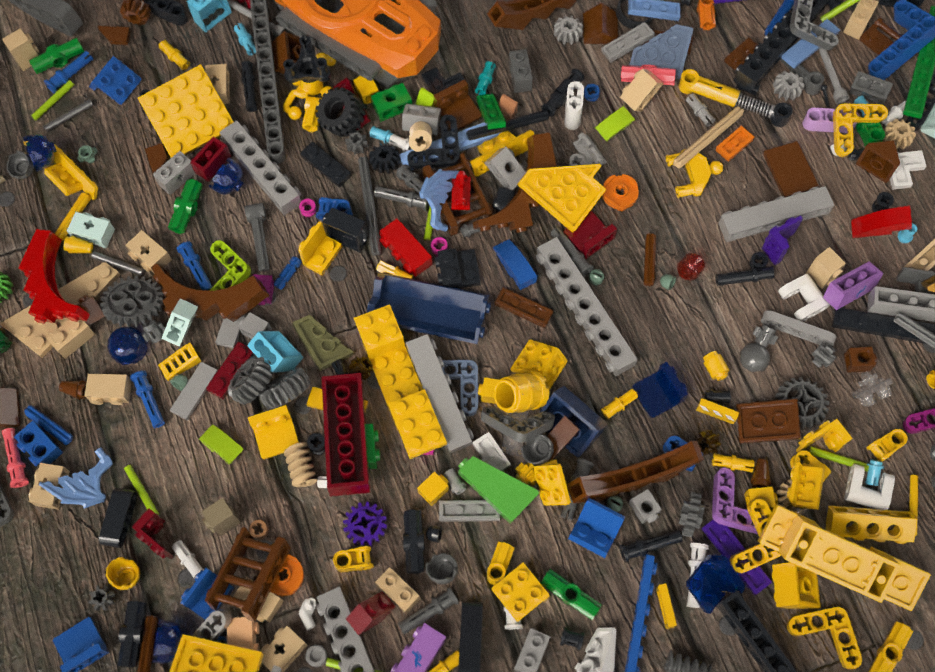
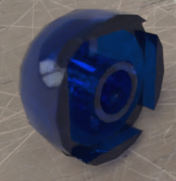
[23,134,57,171]
[209,157,244,195]
[107,326,148,365]
[152,620,182,664]

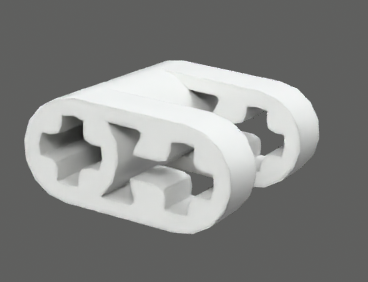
[564,81,584,130]
[778,274,830,322]
[845,464,895,510]

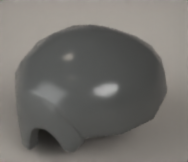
[7,150,34,179]
[740,343,770,372]
[521,434,554,465]
[426,553,458,585]

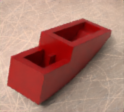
[851,206,912,238]

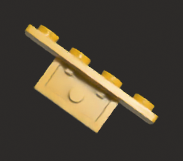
[470,130,534,177]
[44,143,98,200]

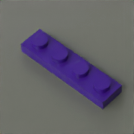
[702,519,772,596]

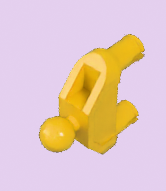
[666,149,723,198]

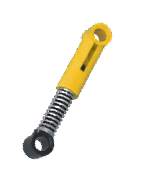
[678,69,793,127]

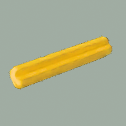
[54,193,91,241]

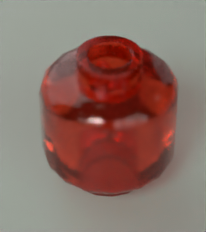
[677,253,705,281]

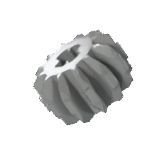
[554,15,583,45]
[773,70,804,101]

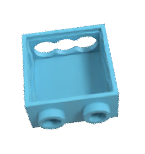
[187,0,232,33]
[247,331,303,373]

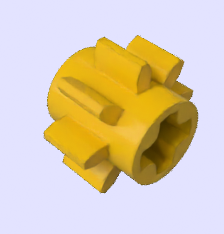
[515,462,537,487]

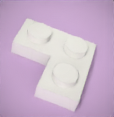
[890,150,926,190]
[472,432,511,471]

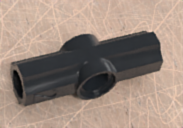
[403,510,425,574]
[117,601,147,667]

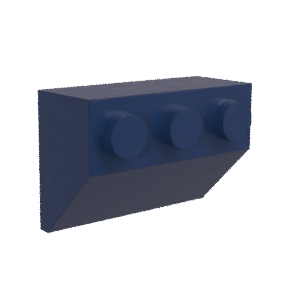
[540,386,608,458]

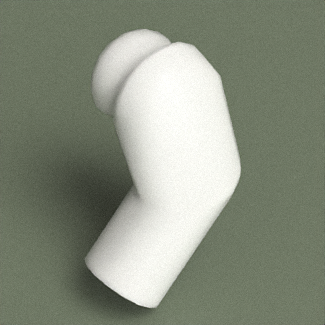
[299,597,316,630]

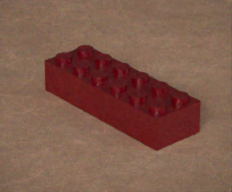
[322,373,370,497]

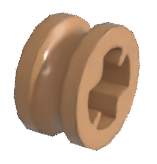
[249,520,269,540]

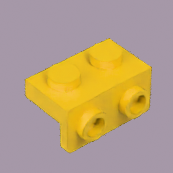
[787,462,825,510]

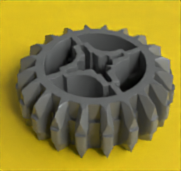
[228,355,273,405]
[259,368,311,409]
[775,377,829,430]

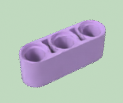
[802,108,859,133]

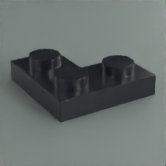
[421,67,469,95]

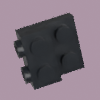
[435,248,480,289]

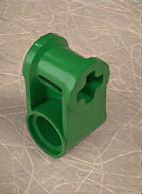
[855,122,885,147]

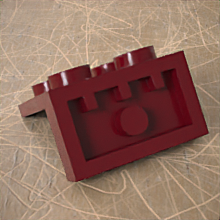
[564,211,617,259]
[132,508,174,560]

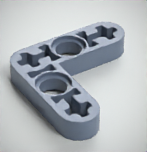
[442,360,478,416]

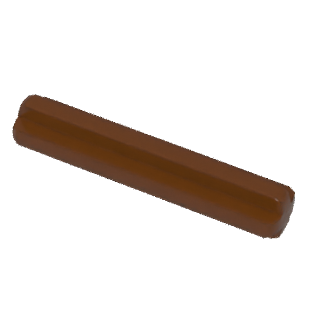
[644,233,656,286]
[137,616,158,672]

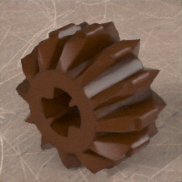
[120,0,151,26]

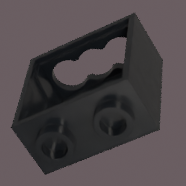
[323,208,369,253]

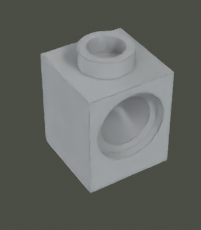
[239,312,272,339]
[629,489,662,524]

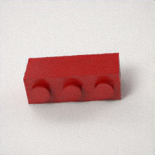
[380,218,433,278]

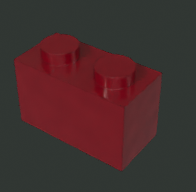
[190,136,231,182]
[346,591,396,636]

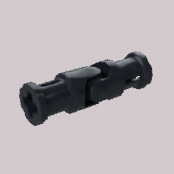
[541,68,585,117]

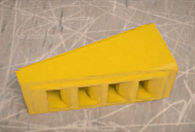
[158,343,202,381]

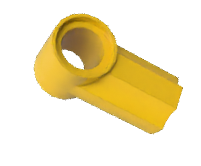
[302,96,322,132]
[487,542,515,585]

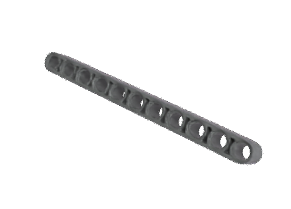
[250,0,286,164]

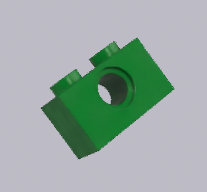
[371,83,412,122]

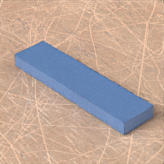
[781,19,840,69]

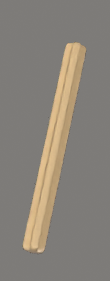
[673,106,744,168]

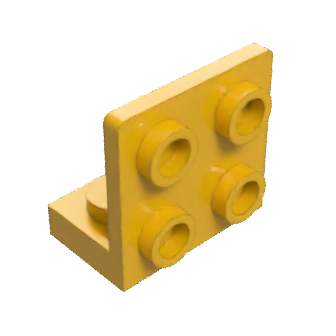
[299,221,342,276]
[510,339,568,390]
[248,405,299,460]
[796,419,853,453]
[533,459,571,505]
[492,562,550,622]

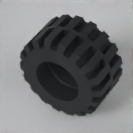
[316,87,365,137]

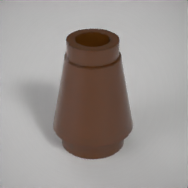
[59,381,86,400]
[750,459,771,488]

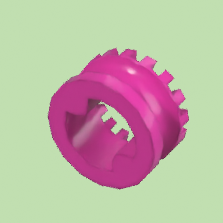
[299,199,317,217]
[431,237,448,256]

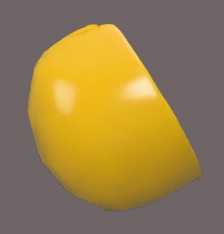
[106,557,140,590]

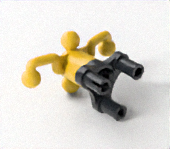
[283,35,337,120]

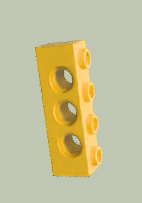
[825,505,917,544]

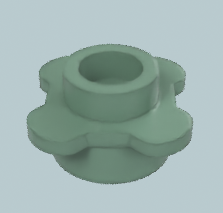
[77,145,97,163]

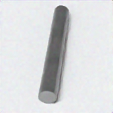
[44,99,93,132]
[91,251,145,276]

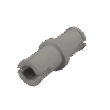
[686,93,716,127]

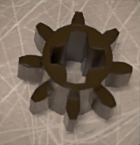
[348,356,373,381]
[695,430,722,456]

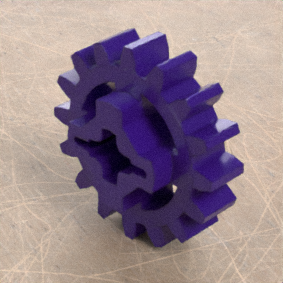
[343,502,388,546]

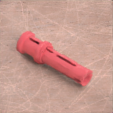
[2,428,29,488]

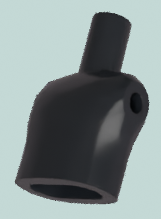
[492,188,516,213]

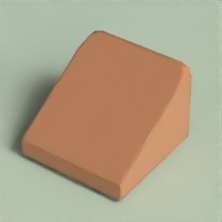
[498,94,518,120]

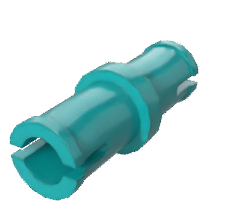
[475,61,496,95]

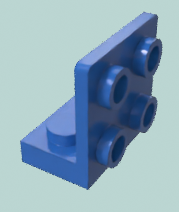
[89,56,142,105]
[568,498,625,558]
[180,567,234,620]
[53,617,109,672]

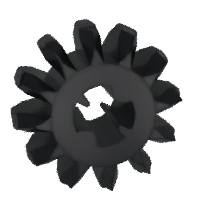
[369,142,399,174]

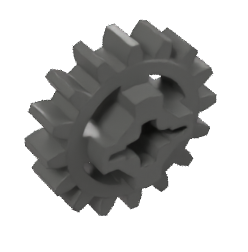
[679,491,705,538]

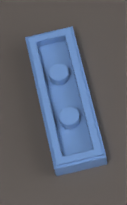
[628,0,680,21]

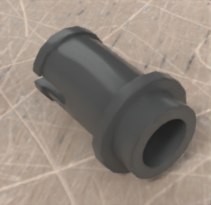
[460,219,480,238]

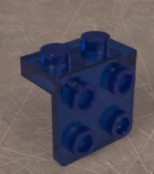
[632,362,688,418]
[686,555,746,614]

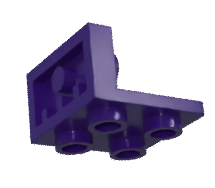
[762,215,803,266]

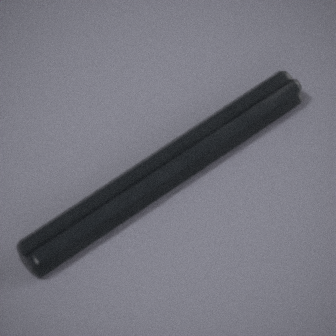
[466,110,549,141]

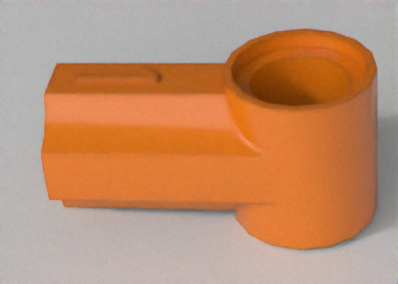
[697,0,716,30]

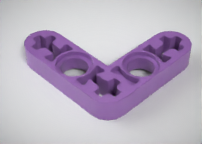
[712,468,767,534]

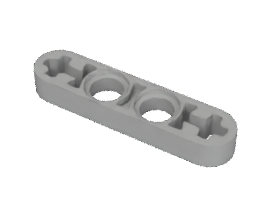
[761,311,837,347]

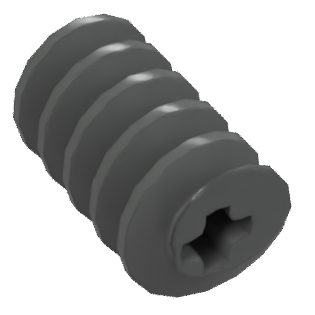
[664,650,712,672]

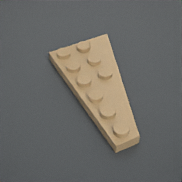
[0,262,121,358]

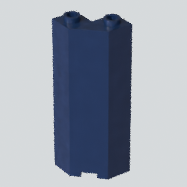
[367,272,491,344]

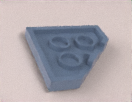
[629,24,694,80]

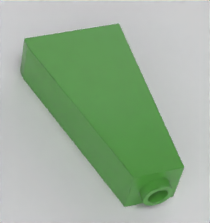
[458,456,540,524]

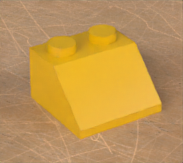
[772,562,821,609]

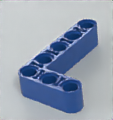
[868,0,935,80]

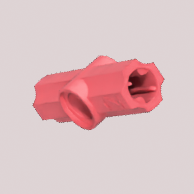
[621,64,676,85]

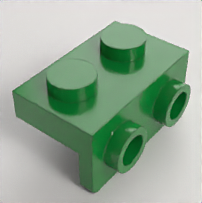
[365,424,380,469]

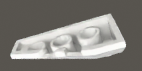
[574,628,616,672]

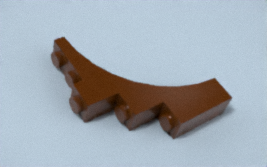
[487,0,577,30]
[473,132,557,233]
[151,264,270,322]
[567,441,704,503]

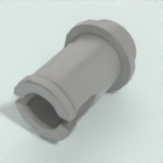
[443,468,466,495]

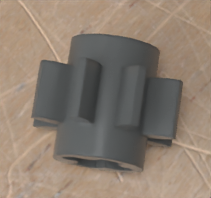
[345,131,368,155]
[141,320,165,343]
[752,323,778,347]
[812,344,837,368]
[88,585,116,611]

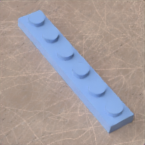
[399,122,505,170]

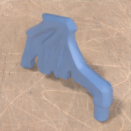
[419,169,459,232]
[39,447,113,508]

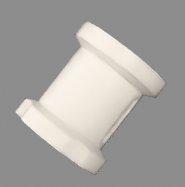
[504,607,523,630]

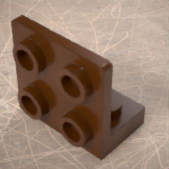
[433,80,482,131]

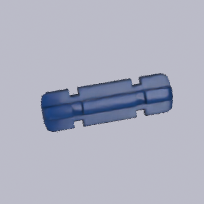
[274,256,301,290]

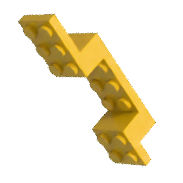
[354,304,447,459]
[758,504,931,611]

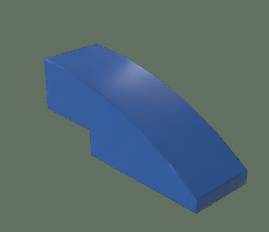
[493,239,537,290]

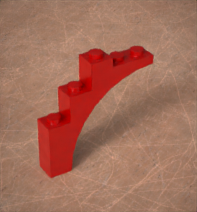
[18,229,90,324]

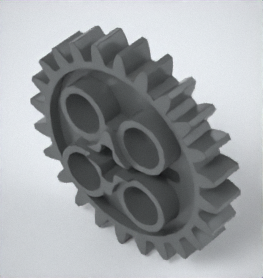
[100,275,164,328]

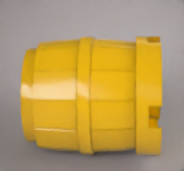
[493,370,550,413]

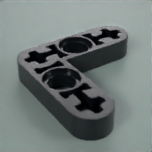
[407,114,460,169]

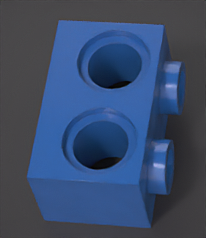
[14,420,64,467]

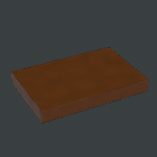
[763,141,819,197]
[736,399,801,444]

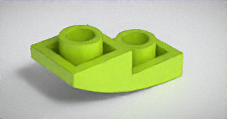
[595,106,635,142]
[199,424,244,464]

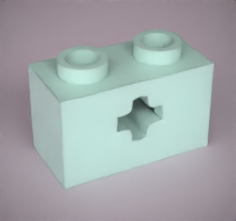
[67,212,115,248]
[162,299,198,347]

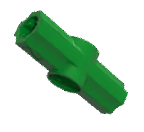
[29,37,84,74]
[168,179,203,234]
[540,569,602,621]

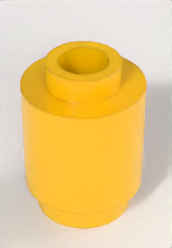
[703,351,730,381]

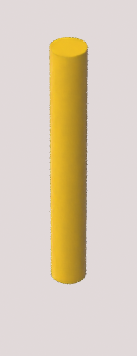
[909,475,918,536]

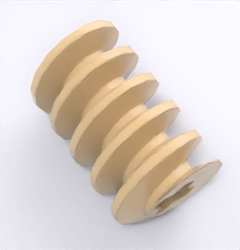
[409,121,432,152]
[284,442,317,487]

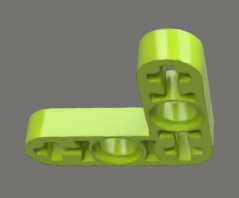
[209,240,251,291]

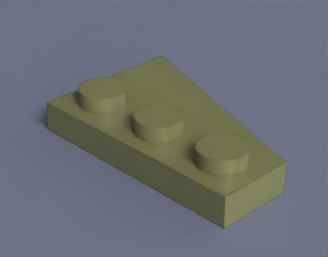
[292,315,354,372]

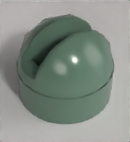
[589,269,604,285]
[660,274,676,290]
[170,374,188,391]
[606,495,623,512]

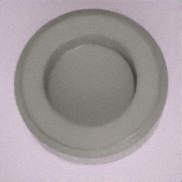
[305,645,327,667]

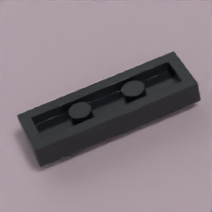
[300,141,352,188]

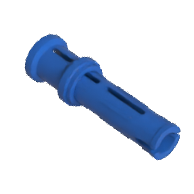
[44,51,93,93]
[176,241,213,291]
[129,371,165,428]

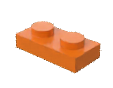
[715,125,754,162]

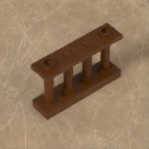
[423,153,494,236]
[205,527,291,622]

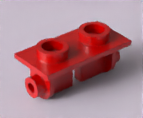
[451,171,471,210]

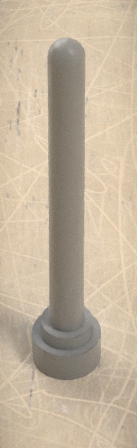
[228,0,289,37]
[818,48,849,104]

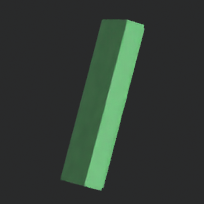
[477,94,506,130]

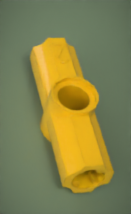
[868,621,913,672]

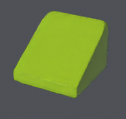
[415,88,435,108]

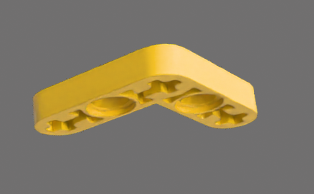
[833,104,888,157]
[728,499,782,573]
[786,607,862,669]

